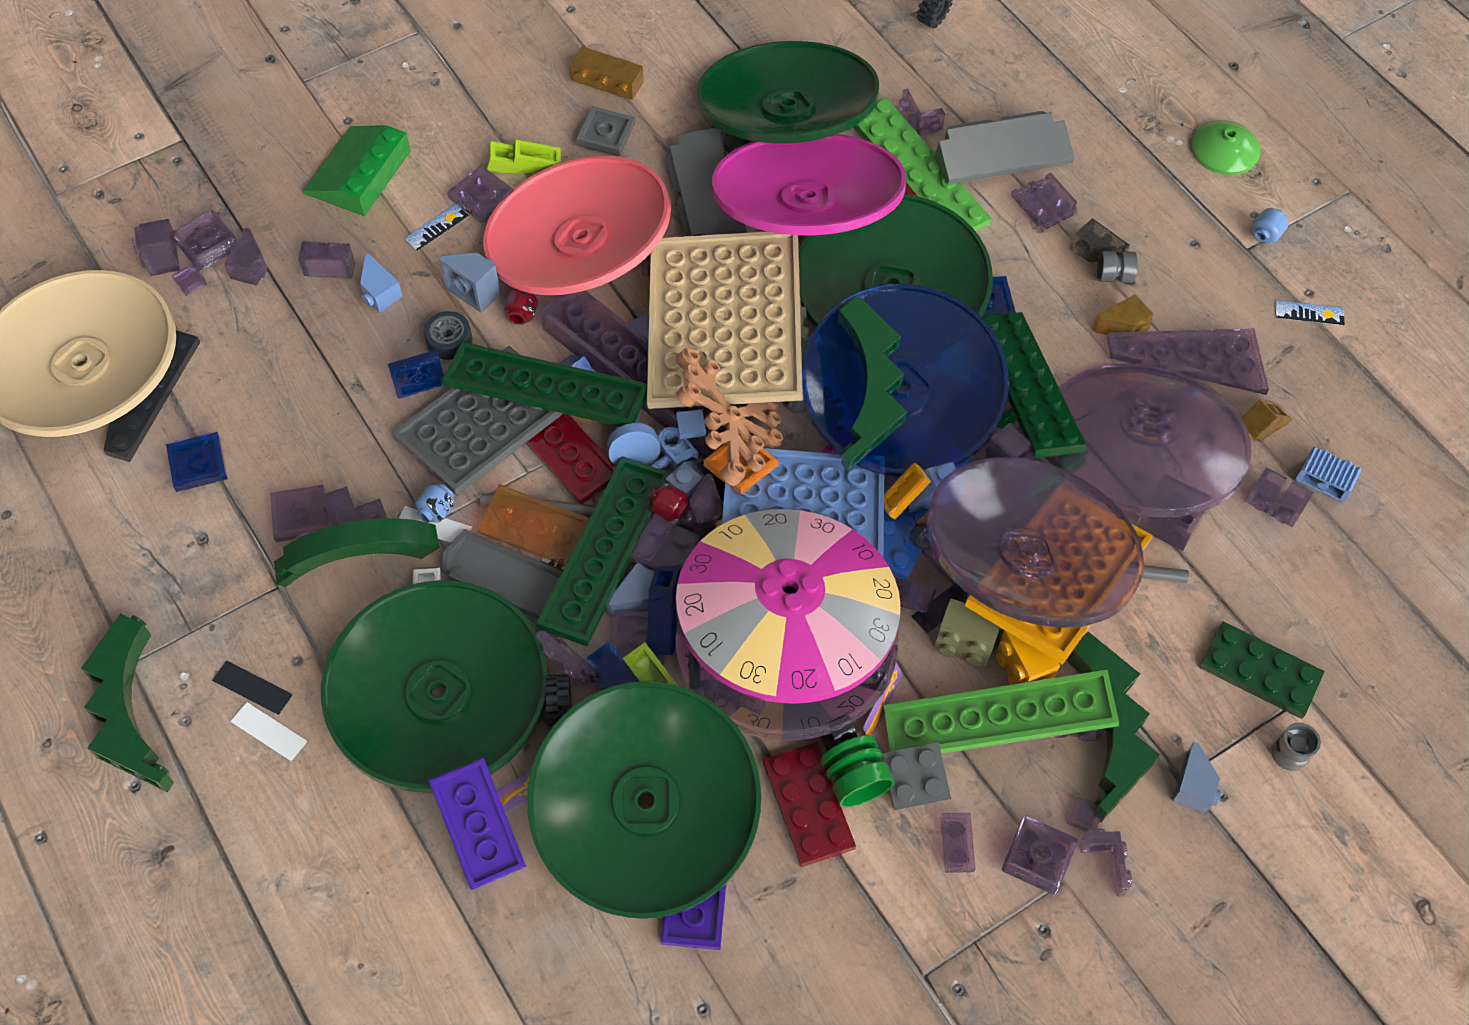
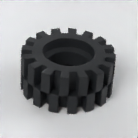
[916,0,953,29]
[545,673,572,726]

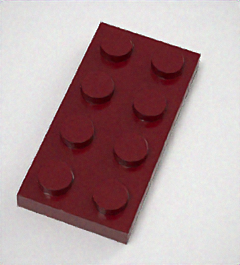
[525,414,616,504]
[763,742,856,867]

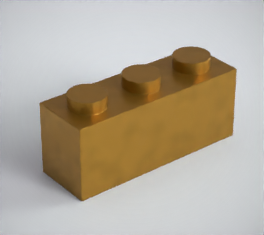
[571,46,644,100]

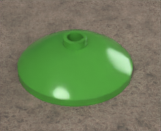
[1191,120,1261,175]

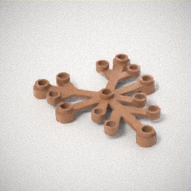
[676,347,783,486]

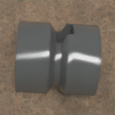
[1097,250,1138,283]
[1272,723,1321,771]

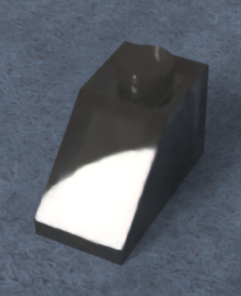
[1070,218,1130,262]

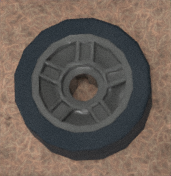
[423,311,473,360]

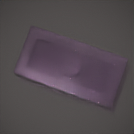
[940,812,976,873]

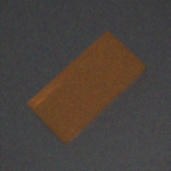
[477,484,590,566]

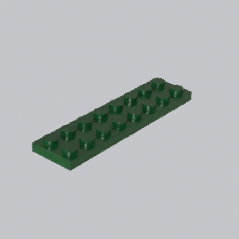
[976,312,1087,458]
[442,342,648,427]
[536,456,670,647]

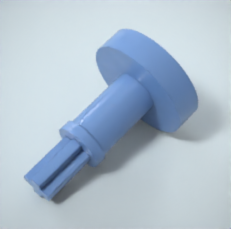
[607,415,660,466]

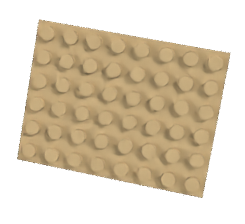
[647,232,803,409]

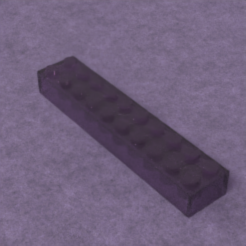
[540,290,757,459]

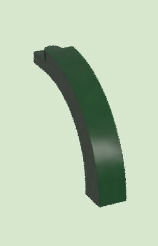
[274,518,440,587]

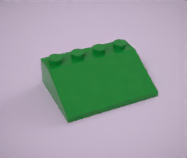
[303,125,411,217]

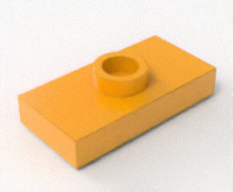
[884,463,931,519]

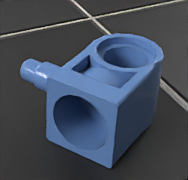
[651,427,698,472]

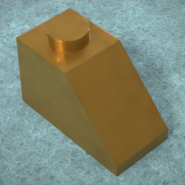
[1092,294,1154,339]
[1238,400,1292,440]

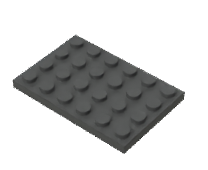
[392,346,563,496]

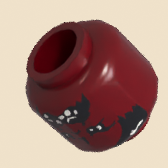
[503,289,538,325]
[648,483,689,522]

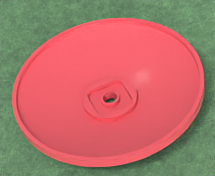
[483,156,671,295]

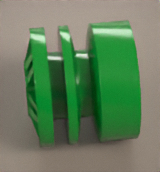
[820,735,895,808]

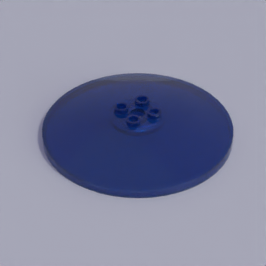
[802,284,1009,477]

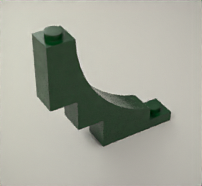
[838,295,907,471]
[81,613,174,793]
[1066,631,1160,823]

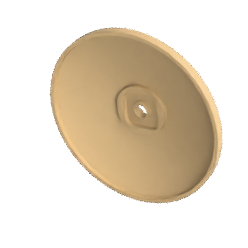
[0,270,176,437]

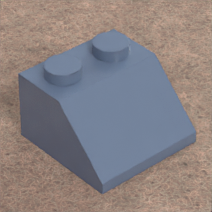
[439,253,501,313]

